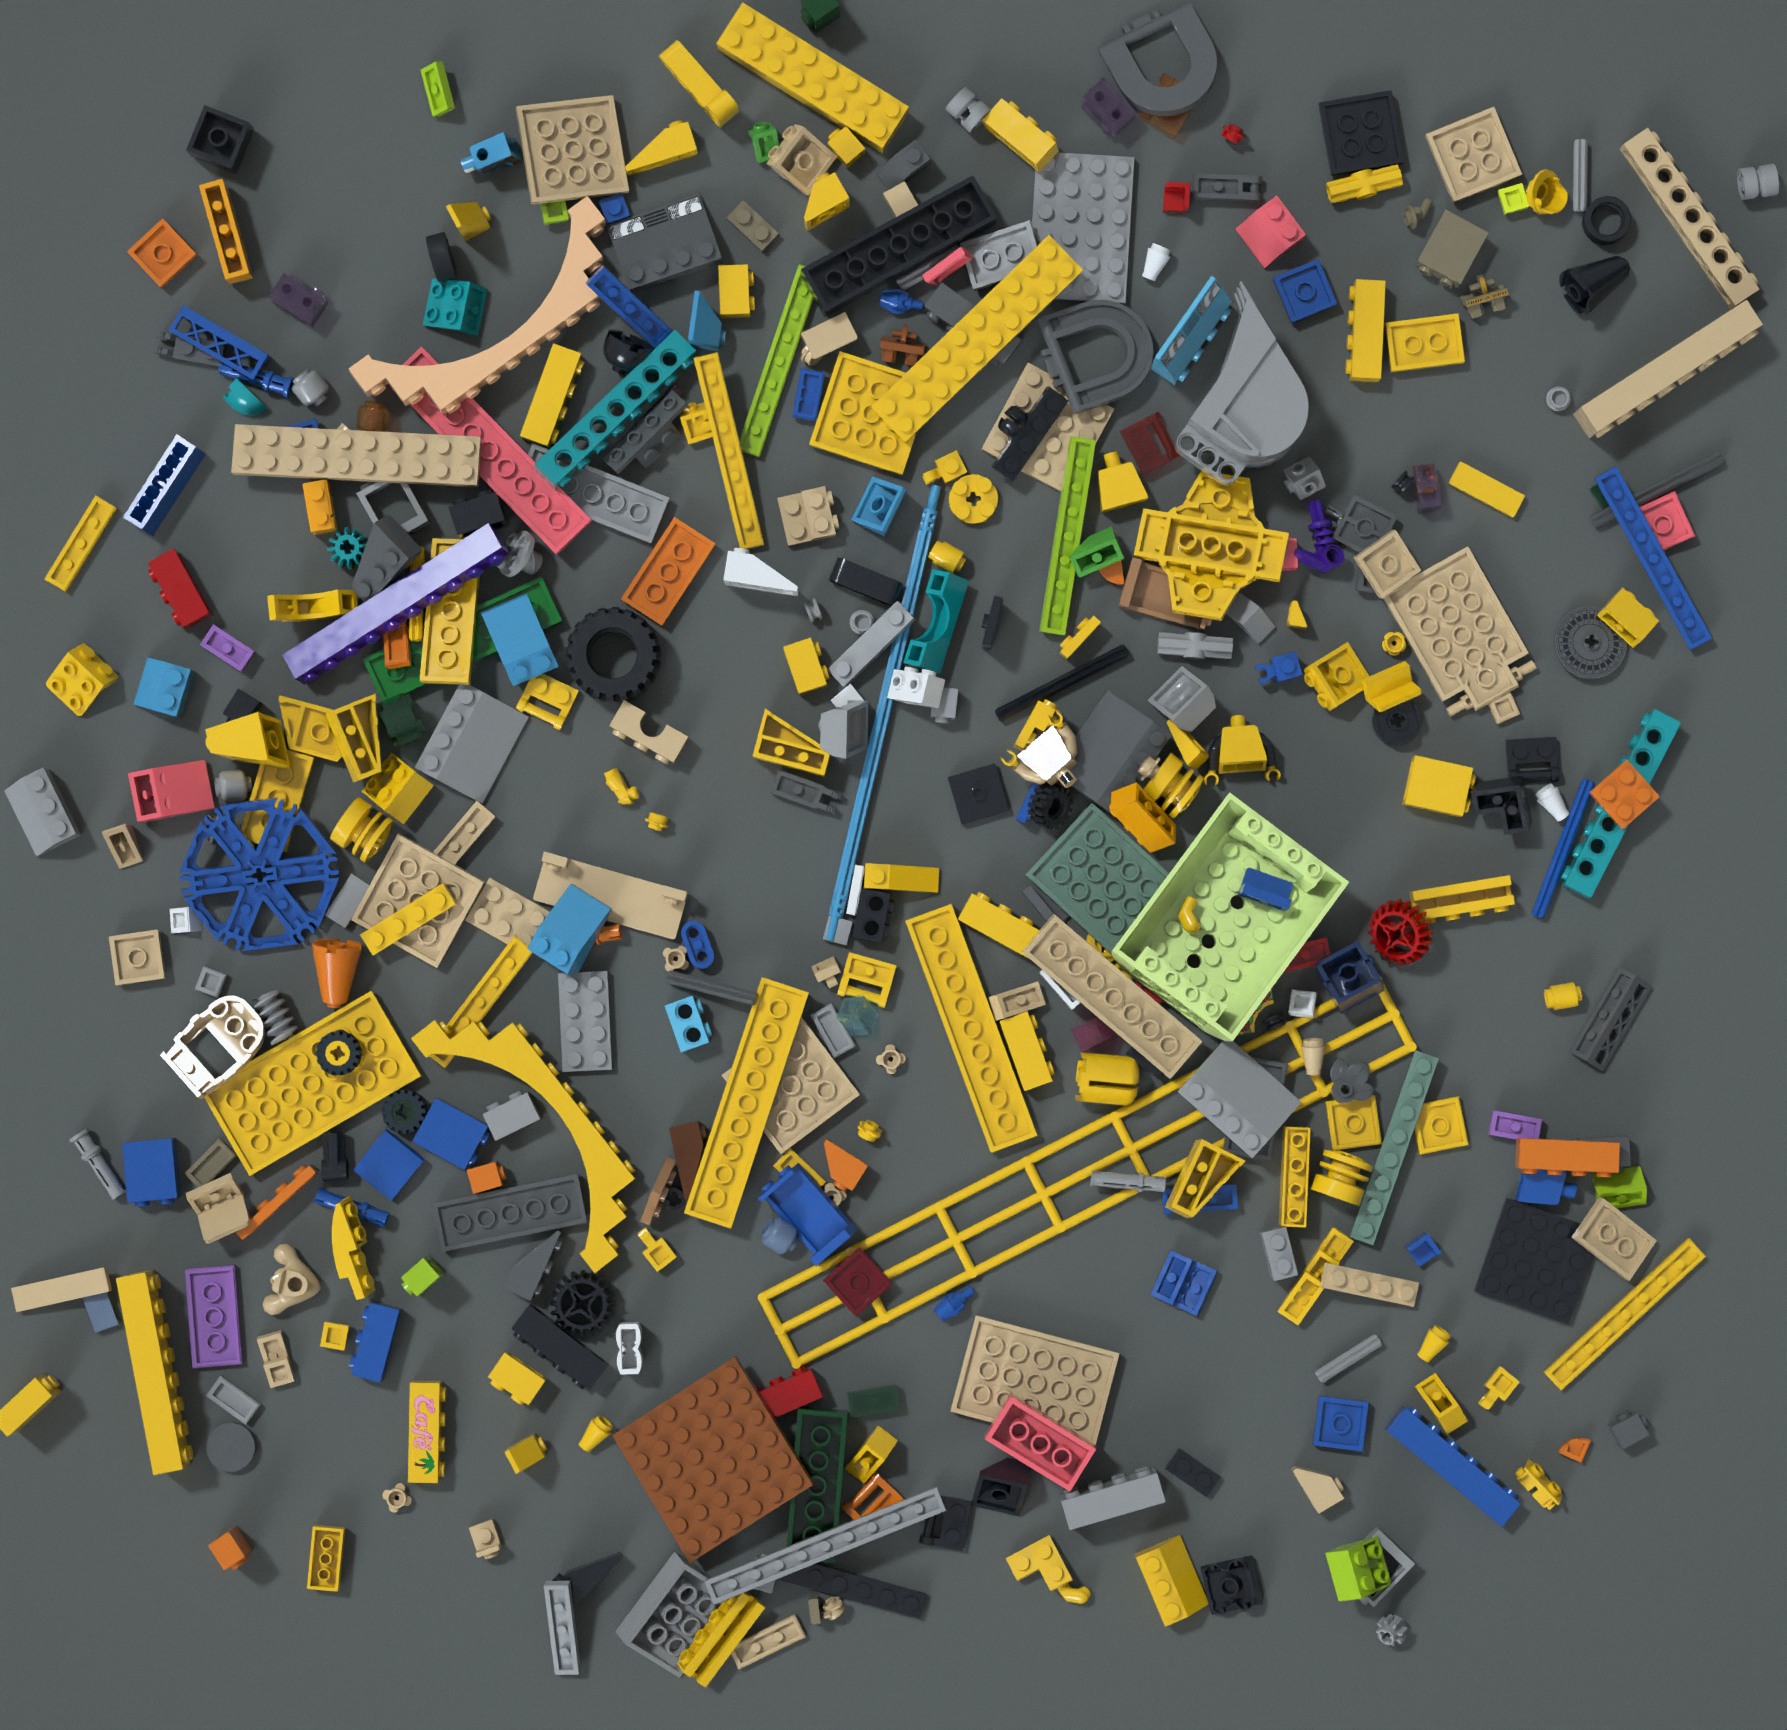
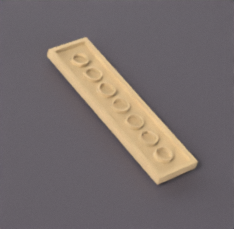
[1021,914,1203,1079]

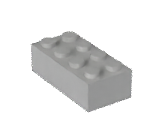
[1059,1466,1166,1530]

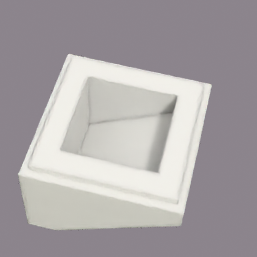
[831,684,864,708]
[169,907,202,933]

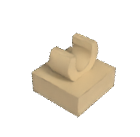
[811,956,840,988]

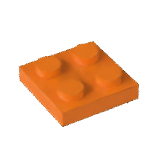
[127,218,198,288]
[1588,760,1660,830]

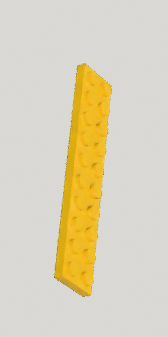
[871,235,1083,443]
[905,904,1037,1153]
[684,977,809,1229]

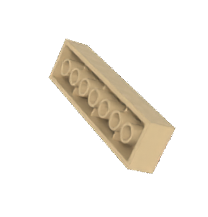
[1573,300,1763,438]

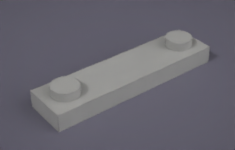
[827,601,916,688]
[544,1581,581,1675]

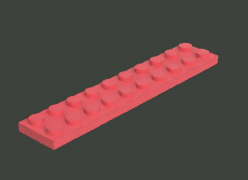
[403,346,592,555]

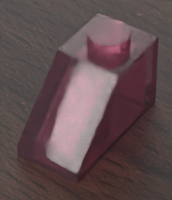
[1069,1016,1117,1052]

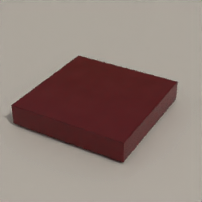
[823,1247,893,1317]

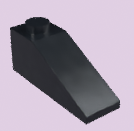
[552,1552,623,1608]

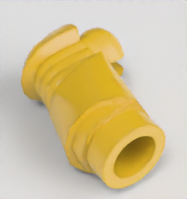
[604,768,640,804]

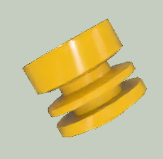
[1143,753,1204,819]
[330,797,394,863]
[1311,1149,1373,1206]

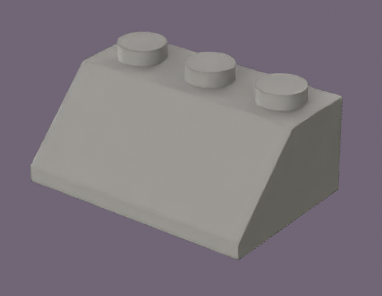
[4,767,81,857]

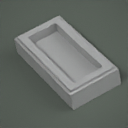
[325,874,370,928]
[810,1003,856,1058]
[206,1375,261,1425]

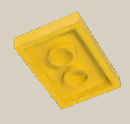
[1384,313,1465,373]

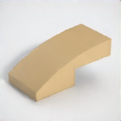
[257,1330,295,1388]

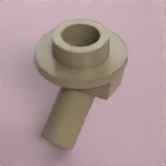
[1403,198,1433,230]

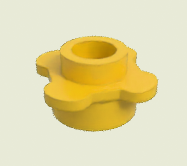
[857,1120,882,1142]

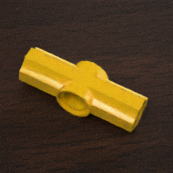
[1326,164,1403,204]

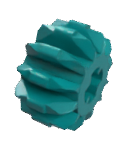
[327,527,367,570]

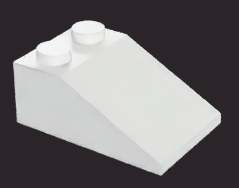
[724,548,799,596]

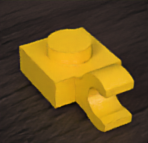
[922,450,967,485]
[638,1227,677,1272]
[1478,1366,1519,1410]

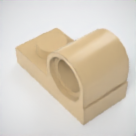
[988,981,1046,1021]

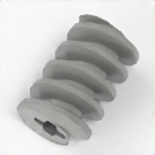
[252,990,298,1046]

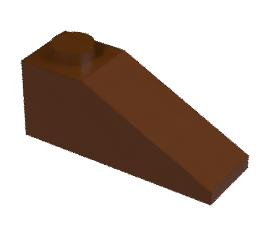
[669,1121,708,1201]

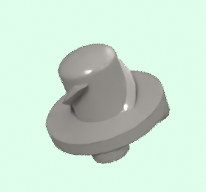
[496,531,543,577]

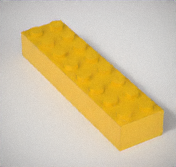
[716,2,909,154]
[116,1269,194,1475]

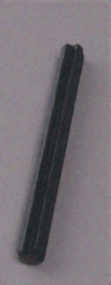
[995,644,1129,721]

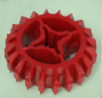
[1367,899,1434,966]

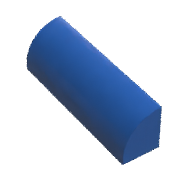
[123,434,206,536]

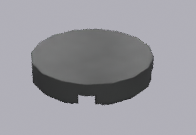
[206,1422,256,1472]

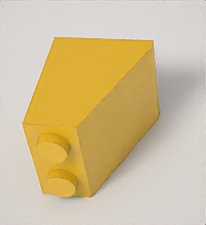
[205,712,290,768]

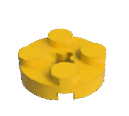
[949,474,998,524]

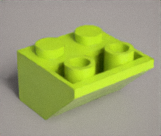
[1325,1536,1391,1601]

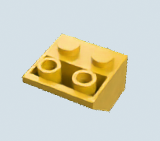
[362,752,434,824]

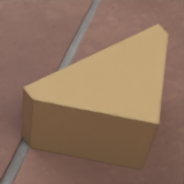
[102,824,143,869]

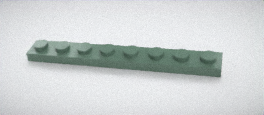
[1349,1050,1439,1245]

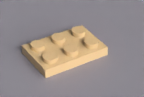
[465,877,550,946]
[1571,1197,1657,1281]

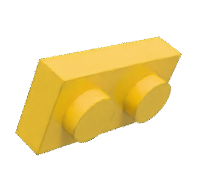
[1059,616,1101,660]

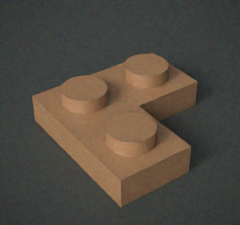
[640,1157,677,1225]

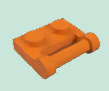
[841,1471,905,1520]

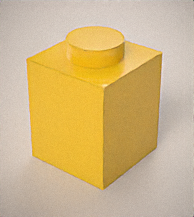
[827,126,865,169]

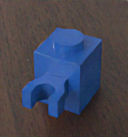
[1255,651,1302,685]

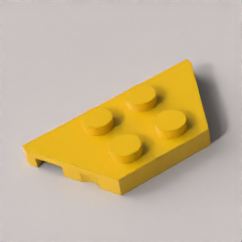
[279,695,342,762]

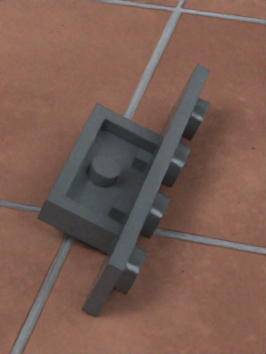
[603,390,688,474]

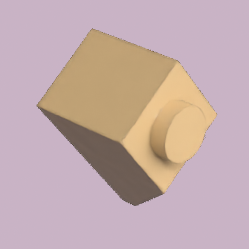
[1291,1466,1344,1514]

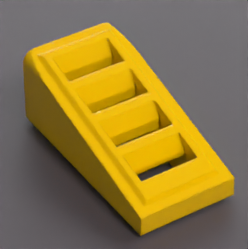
[1166,719,1209,769]

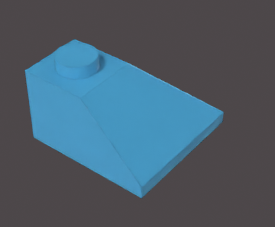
[688,291,726,351]

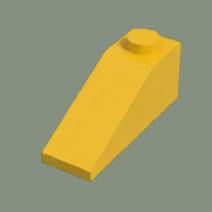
[625,120,698,176]
[446,202,491,241]
[864,863,939,893]

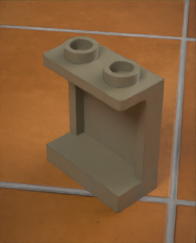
[1415,209,1489,289]

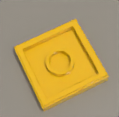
[1325,1095,1382,1151]
[1414,1096,1469,1155]

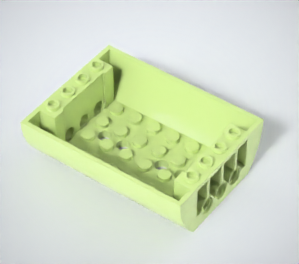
[1111,792,1349,1042]

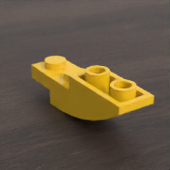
[332,1196,375,1300]

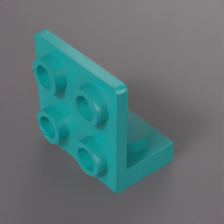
[423,278,488,337]

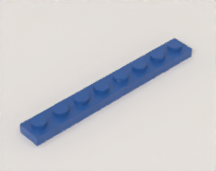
[1594,466,1712,650]

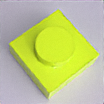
[1497,183,1529,215]

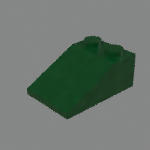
[800,0,840,33]

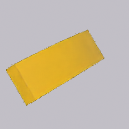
[1278,1226,1354,1325]

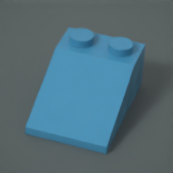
[481,593,559,686]
[527,884,612,974]

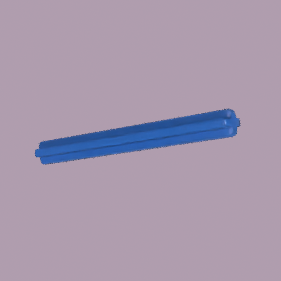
[1532,779,1595,918]

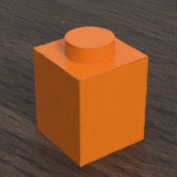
[467,1161,507,1194]

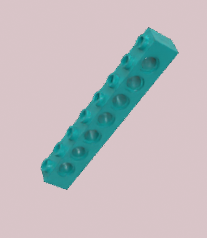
[534,330,696,490]
[1560,709,1681,898]

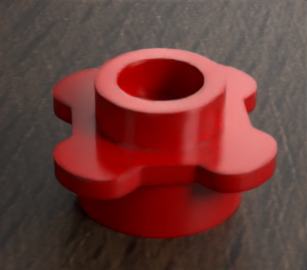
[1221,123,1245,144]

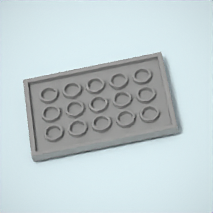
[1032,152,1134,305]

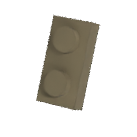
[726,200,779,253]

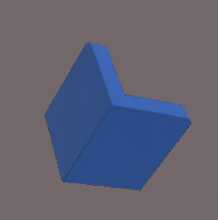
[1404,1232,1442,1267]

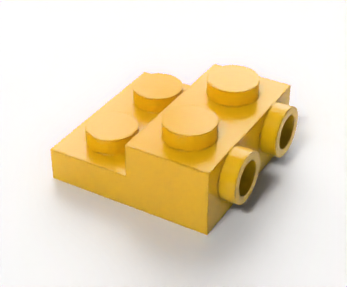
[1303,642,1369,711]
[1013,699,1058,751]

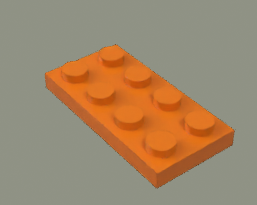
[621,517,716,627]

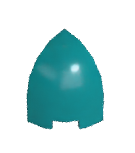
[223,378,268,416]

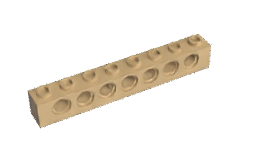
[1620,128,1759,310]

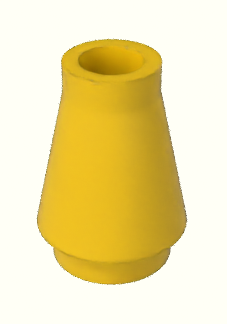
[1417,1325,1451,1363]
[578,1415,613,1453]

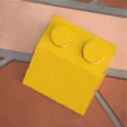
[804,172,850,231]

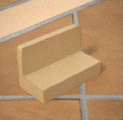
[801,312,857,360]

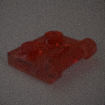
[1120,412,1180,476]

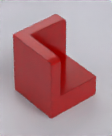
[1162,182,1190,213]

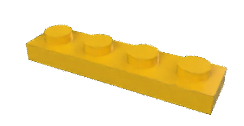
[360,883,457,955]

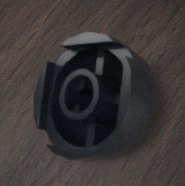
[603,329,654,375]

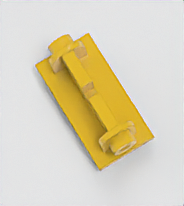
[1515,1459,1563,1510]

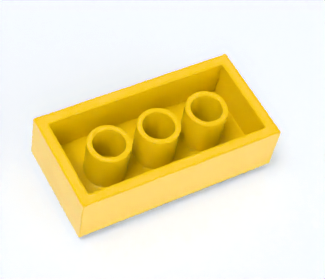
[307,1525,346,1592]

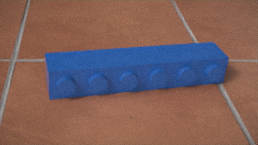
[1384,1406,1521,1527]

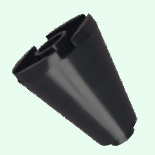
[1559,256,1630,315]

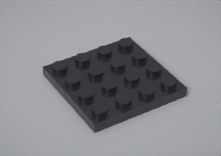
[1474,1198,1593,1324]

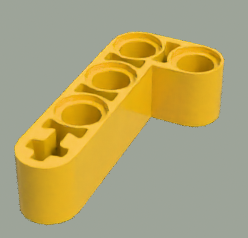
[658,40,739,128]

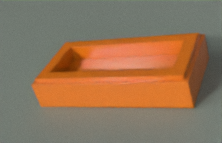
[383,620,411,670]

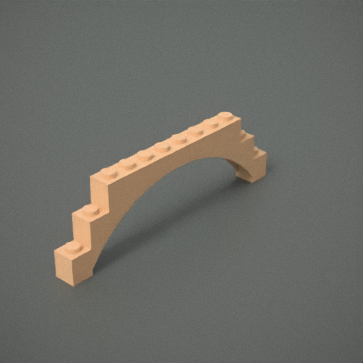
[348,196,606,415]

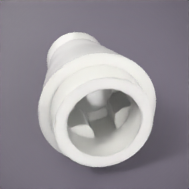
[1142,243,1171,281]
[1536,784,1569,822]

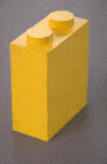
[1402,755,1476,817]
[0,1374,62,1437]

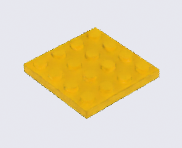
[809,351,916,476]

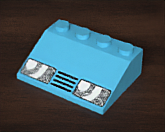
[1150,276,1232,385]

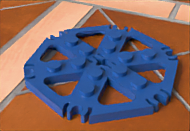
[179,797,340,951]

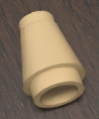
[1301,1038,1326,1075]

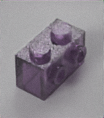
[1081,77,1137,138]
[268,273,328,328]

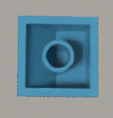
[133,657,195,719]

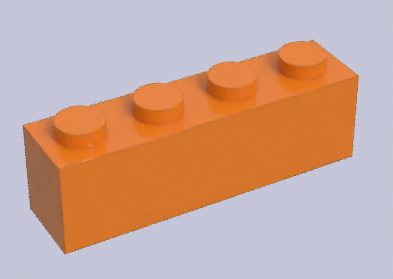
[1515,1138,1620,1177]

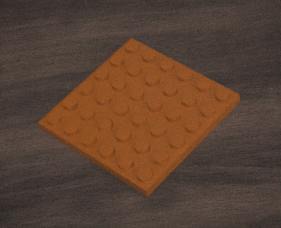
[612,1356,815,1563]

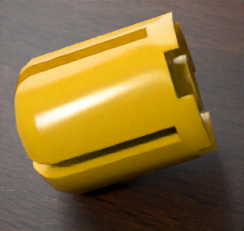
[1075,1052,1139,1106]

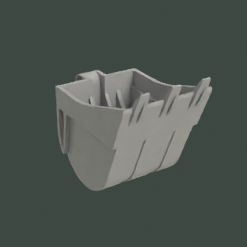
[1175,281,1309,485]

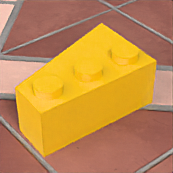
[325,693,381,783]
[753,709,830,777]
[1165,1139,1245,1218]

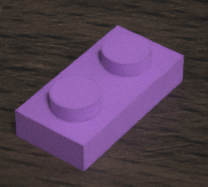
[200,624,255,672]
[1488,1110,1542,1139]

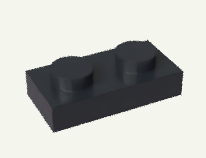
[1165,1448,1220,1497]

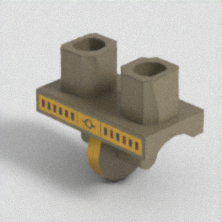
[1460,274,1509,318]

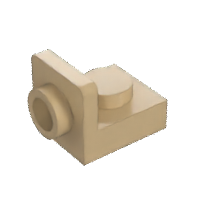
[469,1519,503,1560]

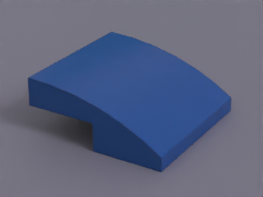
[353,1129,425,1201]
[1150,1250,1219,1316]

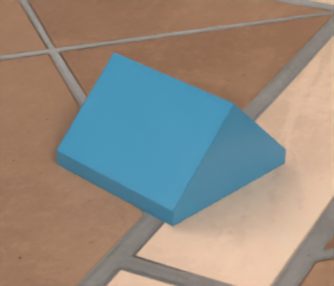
[851,476,907,537]

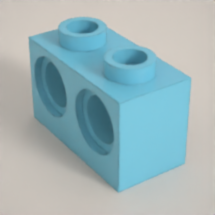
[665,996,713,1052]

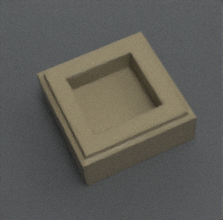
[808,1595,821,1624]

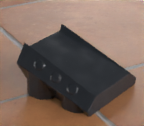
[1201,1555,1264,1615]

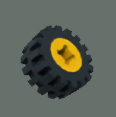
[316,1031,362,1075]

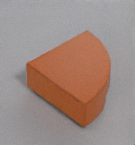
[1098,560,1124,585]
[1558,1437,1591,1463]

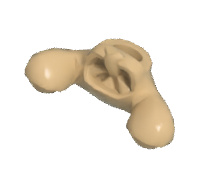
[262,1244,321,1315]

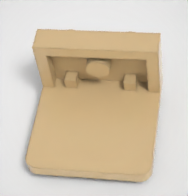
[186,1173,251,1244]

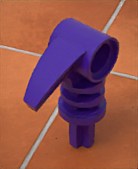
[1294,499,1344,573]

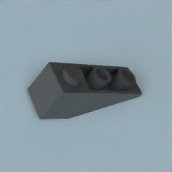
[504,1230,564,1301]

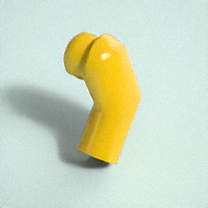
[1178,896,1201,934]
[1057,1583,1091,1604]

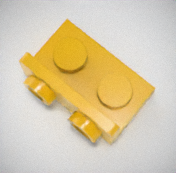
[679,402,713,445]

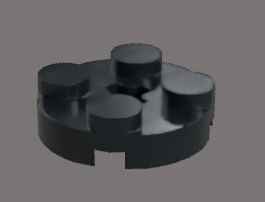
[1372,700,1422,746]

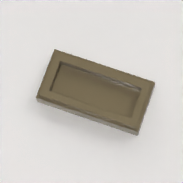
[184,1138,238,1187]

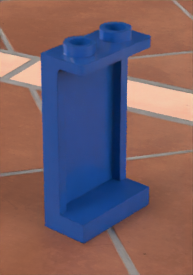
[758,1163,857,1266]

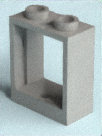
[356,482,431,535]
[1359,1527,1415,1607]

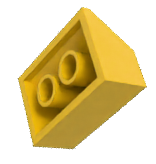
[1135,1534,1208,1627]

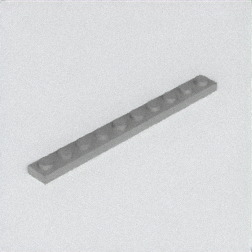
[704,1486,946,1604]

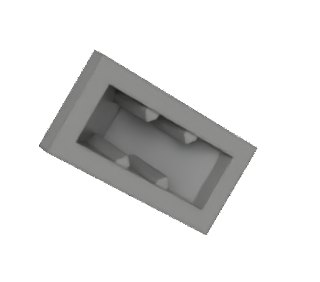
[1226,593,1276,644]

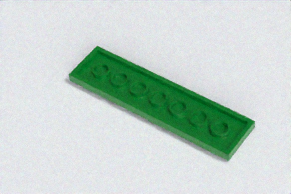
[363,576,563,704]

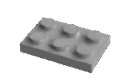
[960,220,1038,291]

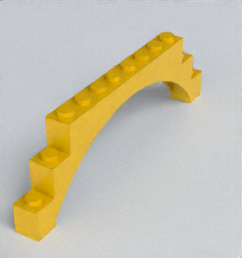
[411,1020,635,1273]

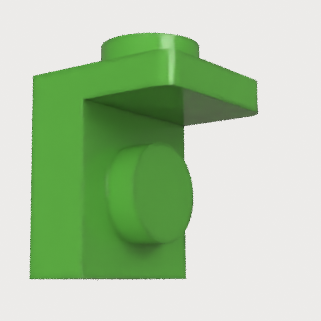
[747,122,779,163]

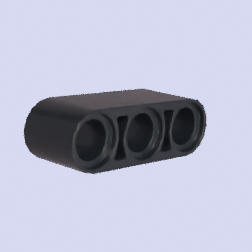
[828,557,904,606]

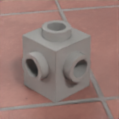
[1284,456,1326,500]

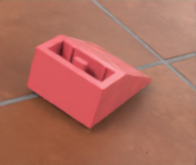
[128,760,215,823]

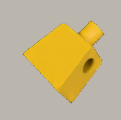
[1097,451,1148,513]

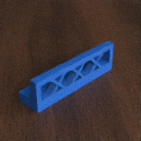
[168,305,272,381]

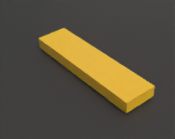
[45,495,118,592]

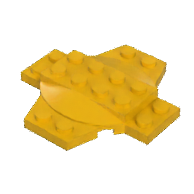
[1134,470,1289,621]

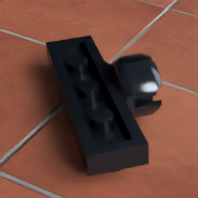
[992,386,1068,482]

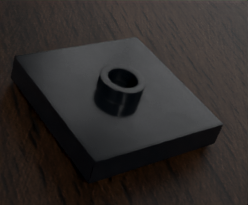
[981,596,1003,650]
[948,763,1009,825]

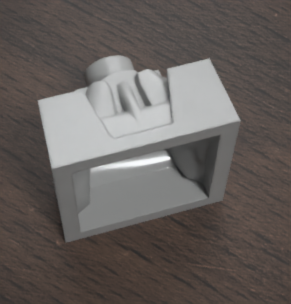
[1147,666,1216,732]
[818,700,868,759]

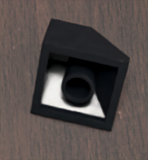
[971,1458,1031,1516]

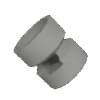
[945,86,991,133]
[1737,163,1779,200]

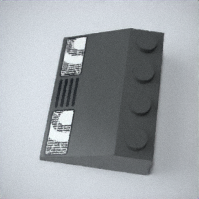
[607,193,723,294]

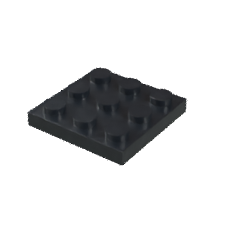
[1318,90,1404,176]

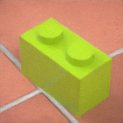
[401,1255,445,1296]

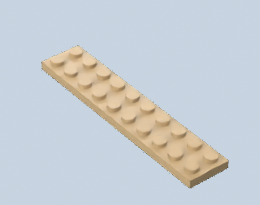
[231,424,482,487]

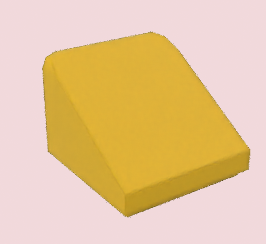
[1287,600,1307,630]

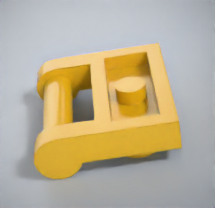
[516,674,580,731]
[837,952,897,1008]

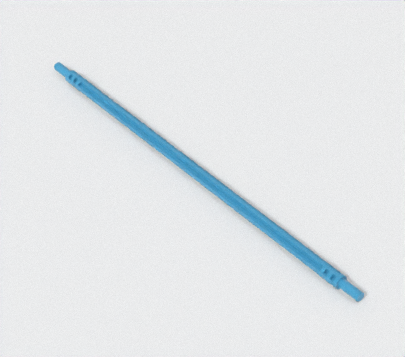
[826,485,941,941]

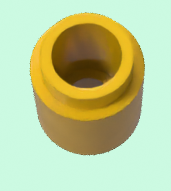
[928,540,966,574]
[1544,982,1582,1010]

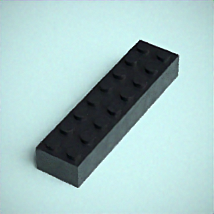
[800,175,997,317]

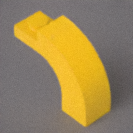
[267,590,358,622]

